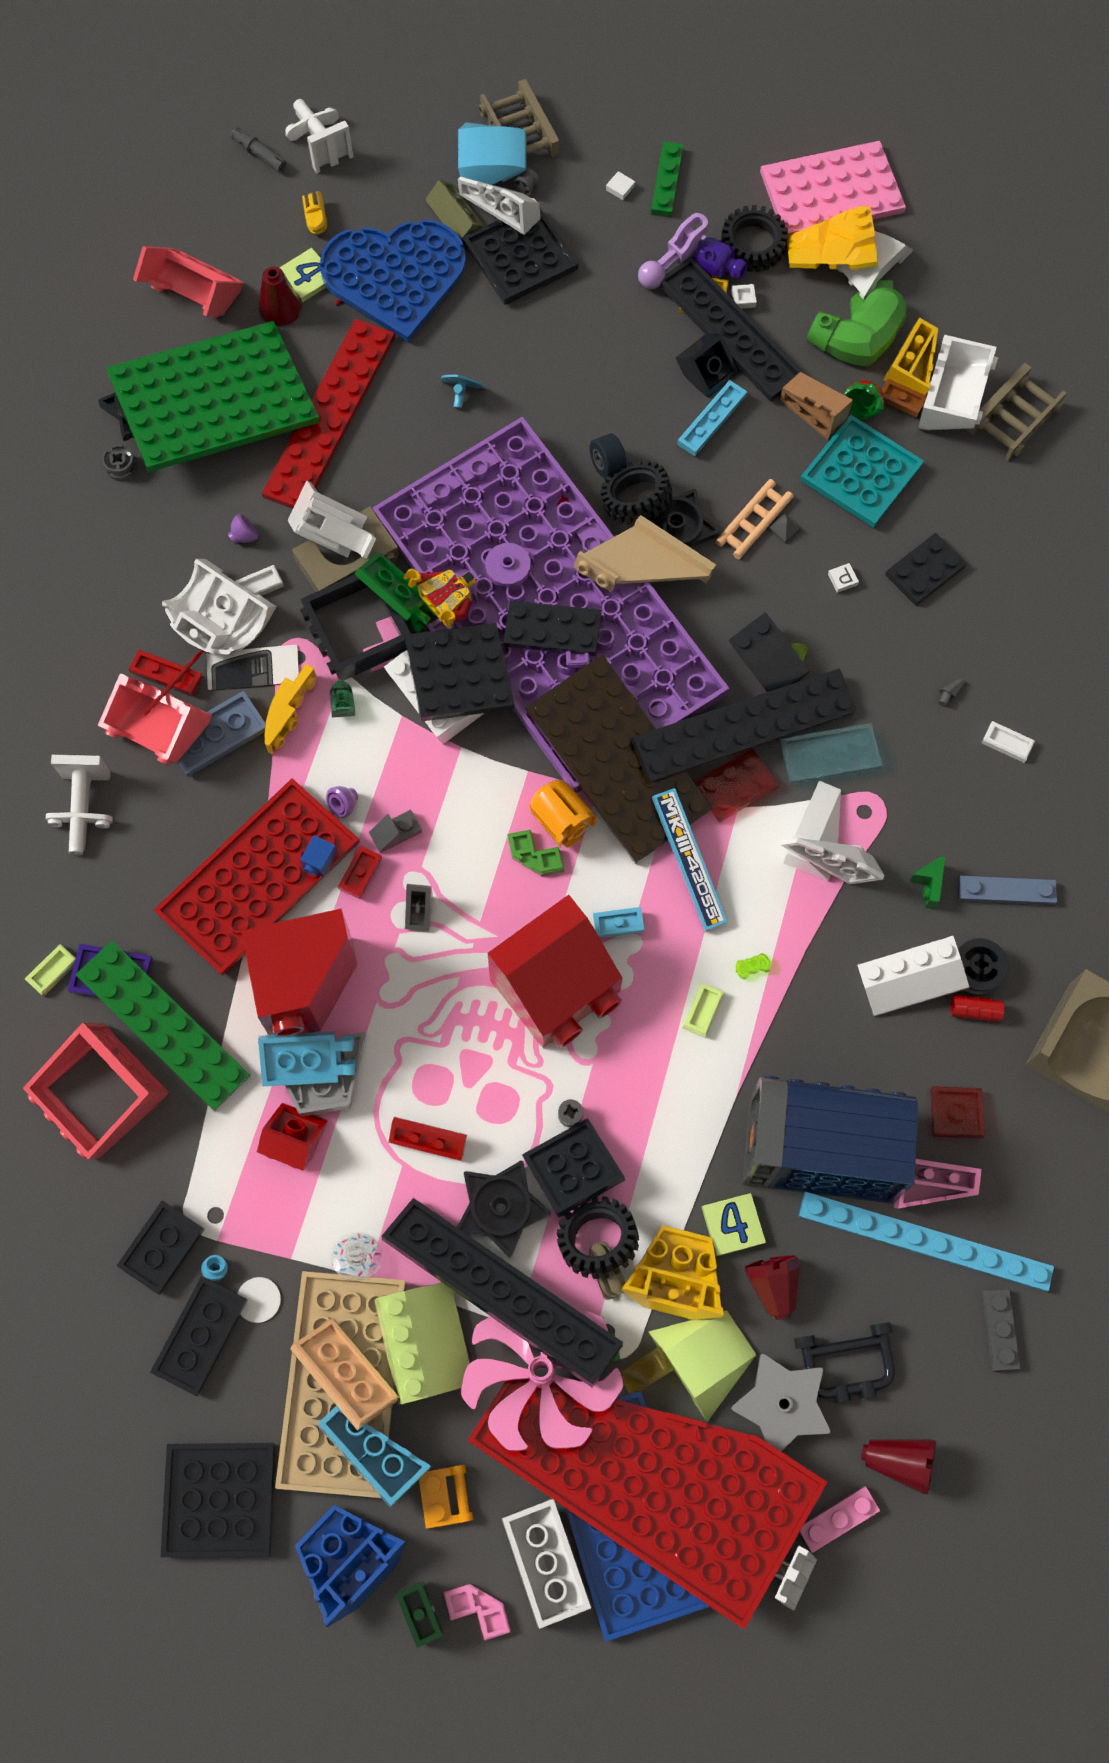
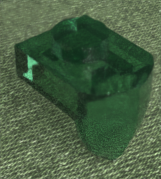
[329,679,355,718]

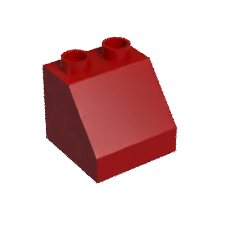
[487,894,623,1048]
[241,908,357,1037]

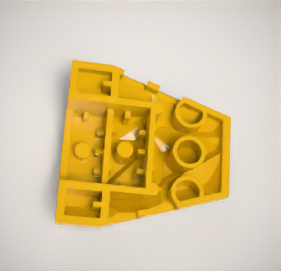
[787,206,878,270]

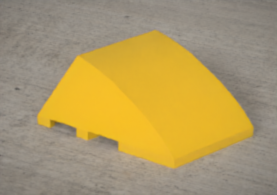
[621,1225,724,1320]

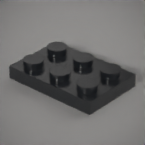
[885,533,967,606]
[116,1200,205,1295]

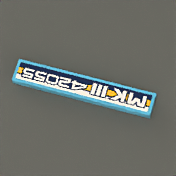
[652,788,727,931]

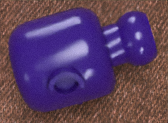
[694,237,747,280]

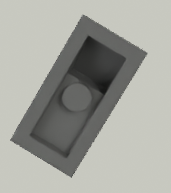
[369,810,422,853]

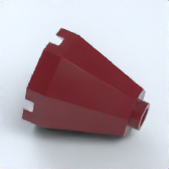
[744,1255,800,1320]

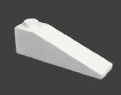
[458,177,540,235]
[781,838,884,885]

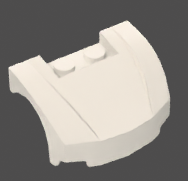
[162,559,277,655]

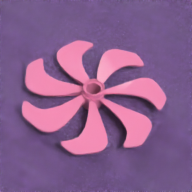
[461,1312,623,1451]

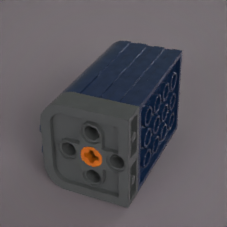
[742,1076,918,1204]

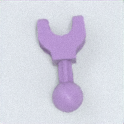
[638,213,708,289]

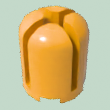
[530,780,597,848]

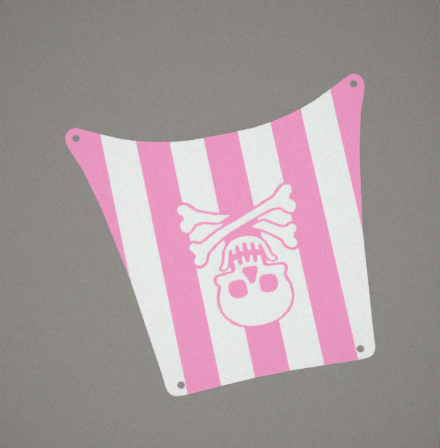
[183,638,887,1359]

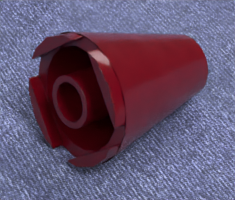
[258,266,302,326]
[861,1439,936,1495]

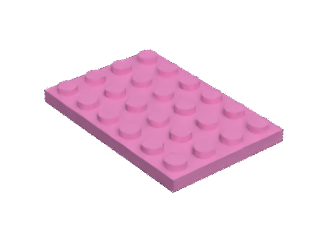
[760,141,906,237]

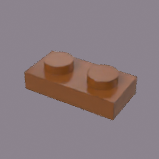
[882,379,927,418]

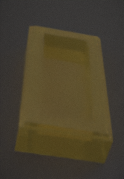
[620,1346,674,1394]

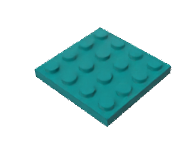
[800,415,924,528]

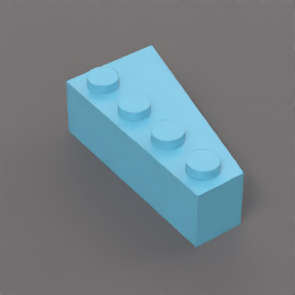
[318,1406,431,1508]

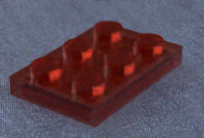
[694,748,779,822]

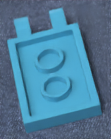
[258,1031,356,1087]

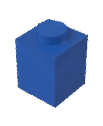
[300,835,338,877]

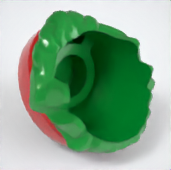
[843,381,885,421]

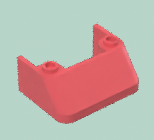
[133,246,244,319]

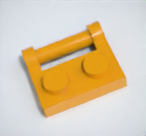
[419,1465,474,1529]

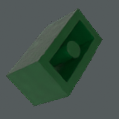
[396,1580,444,1648]

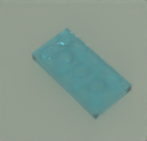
[779,723,883,785]

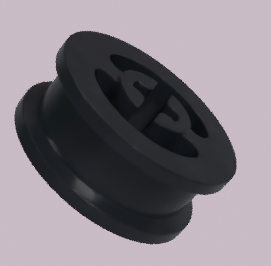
[958,938,1009,996]

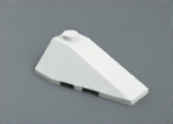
[784,781,841,882]

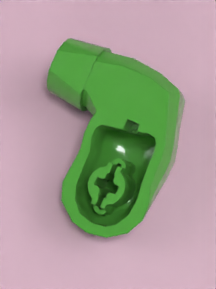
[806,288,907,367]

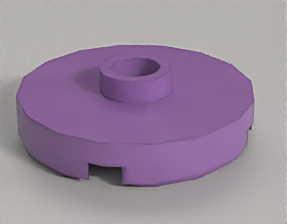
[485,543,531,587]

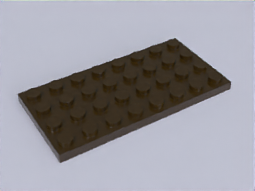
[525,654,712,864]

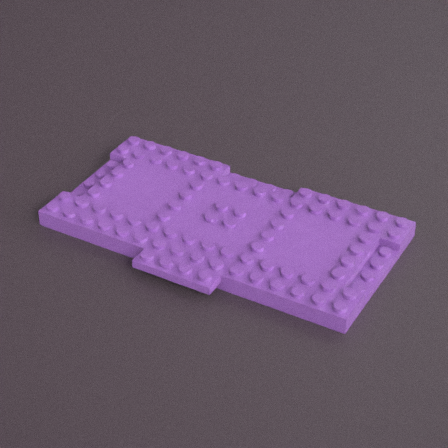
[372,416,729,793]

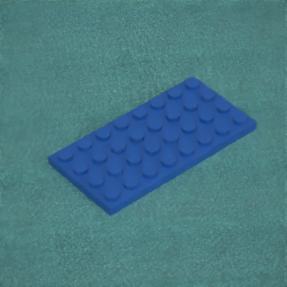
[566,1391,709,1642]

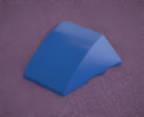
[295,1505,406,1627]

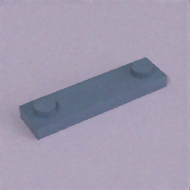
[958,876,1057,906]

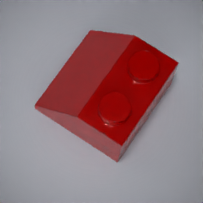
[257,1103,328,1171]

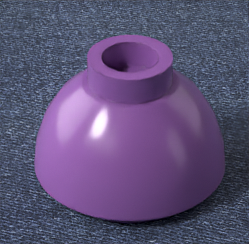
[228,514,259,544]
[326,786,358,818]

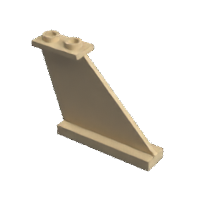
[574,515,716,592]

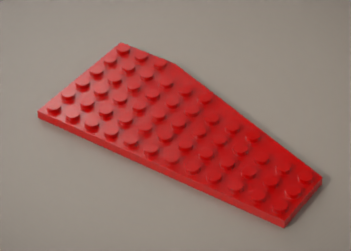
[467,1378,827,1630]

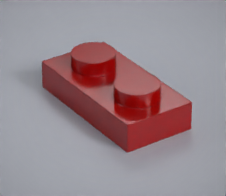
[338,845,382,899]

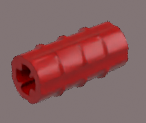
[950,995,1004,1022]

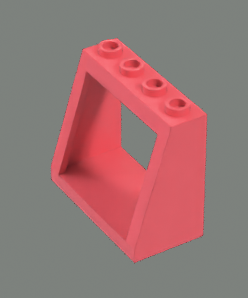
[23,1023,170,1160]

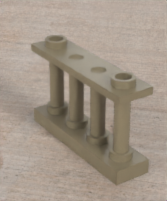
[478,79,559,158]
[966,363,1066,461]

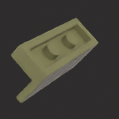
[426,180,485,242]

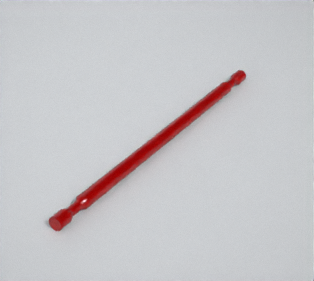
[143,650,205,716]

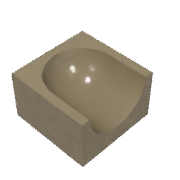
[1025,969,1109,1114]

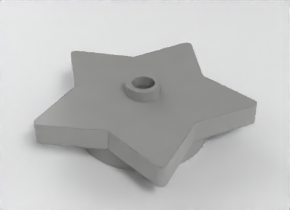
[731,1354,830,1451]

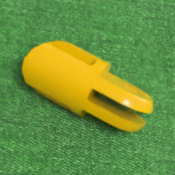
[302,191,327,235]

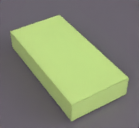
[25,944,76,997]
[683,983,724,1038]

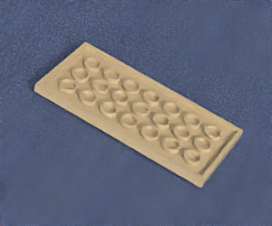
[275,1271,406,1498]

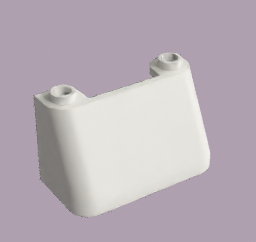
[918,335,998,430]

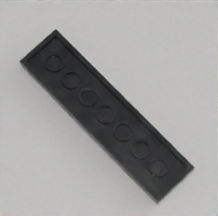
[660,257,804,402]

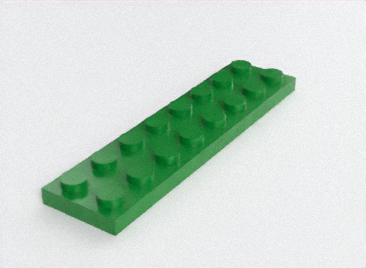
[75,940,250,1112]

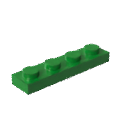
[651,141,683,217]

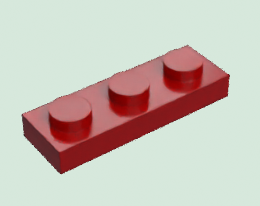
[129,650,203,696]
[388,1117,467,1161]

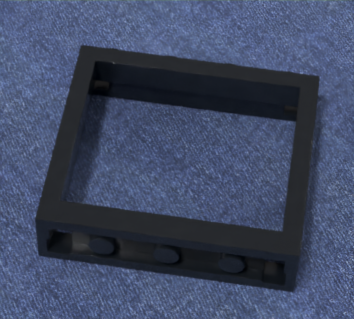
[300,575,411,682]

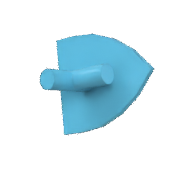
[441,375,485,408]

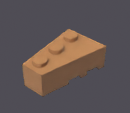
[780,372,853,440]

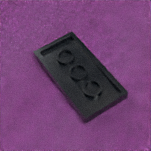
[503,600,602,656]
[150,1276,248,1397]

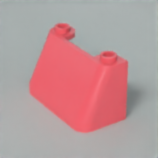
[98,674,213,765]

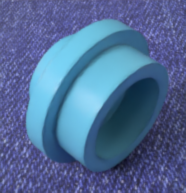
[201,1255,228,1281]

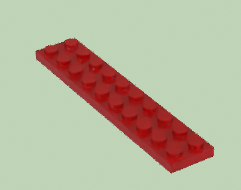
[262,318,395,509]

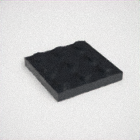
[522,1118,625,1218]

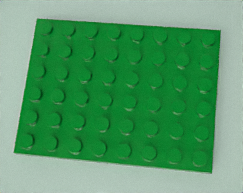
[106,321,319,473]

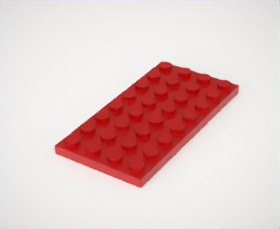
[153,778,360,976]

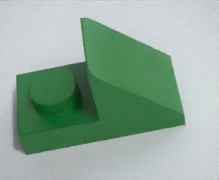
[910,856,945,909]

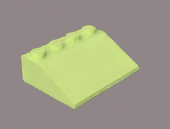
[374,1282,470,1405]

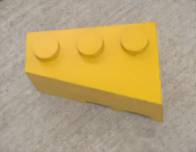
[883,317,938,395]

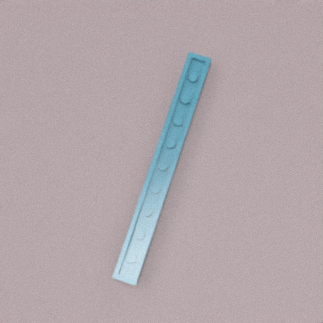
[798,1192,1054,1292]

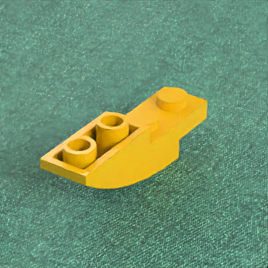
[265,664,317,755]

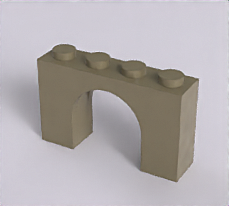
[292,506,400,592]

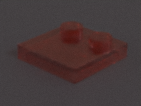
[930,1086,985,1139]

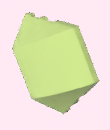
[648,1310,756,1422]

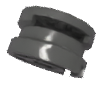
[102,444,137,481]

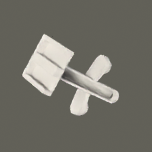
[286,99,354,173]
[45,755,113,855]
[775,1546,817,1611]

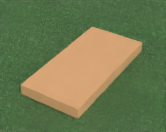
[290,1318,399,1430]

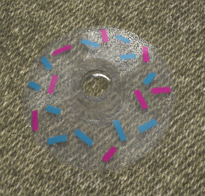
[331,1233,383,1281]

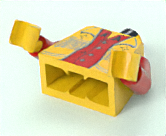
[404,569,476,628]

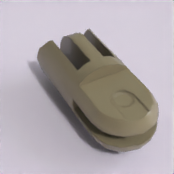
[589,1242,625,1300]

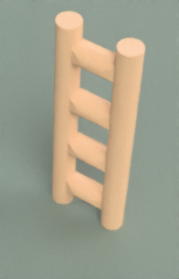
[715,479,794,559]

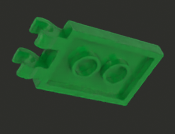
[355,552,436,632]

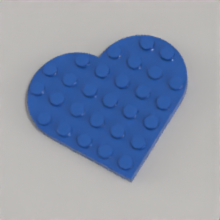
[320,219,466,342]

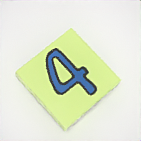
[279,248,327,303]
[702,1193,766,1257]

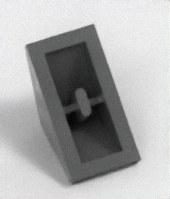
[405,884,433,931]

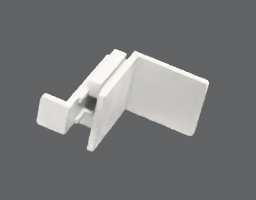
[288,481,376,559]

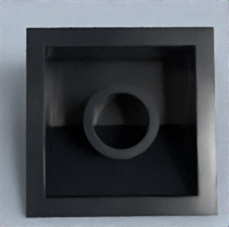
[676,333,739,397]

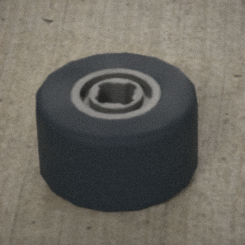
[590,433,627,478]

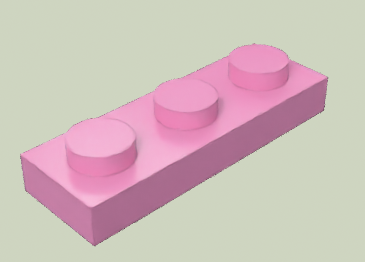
[799,1486,880,1553]

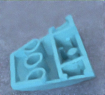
[458,122,526,201]

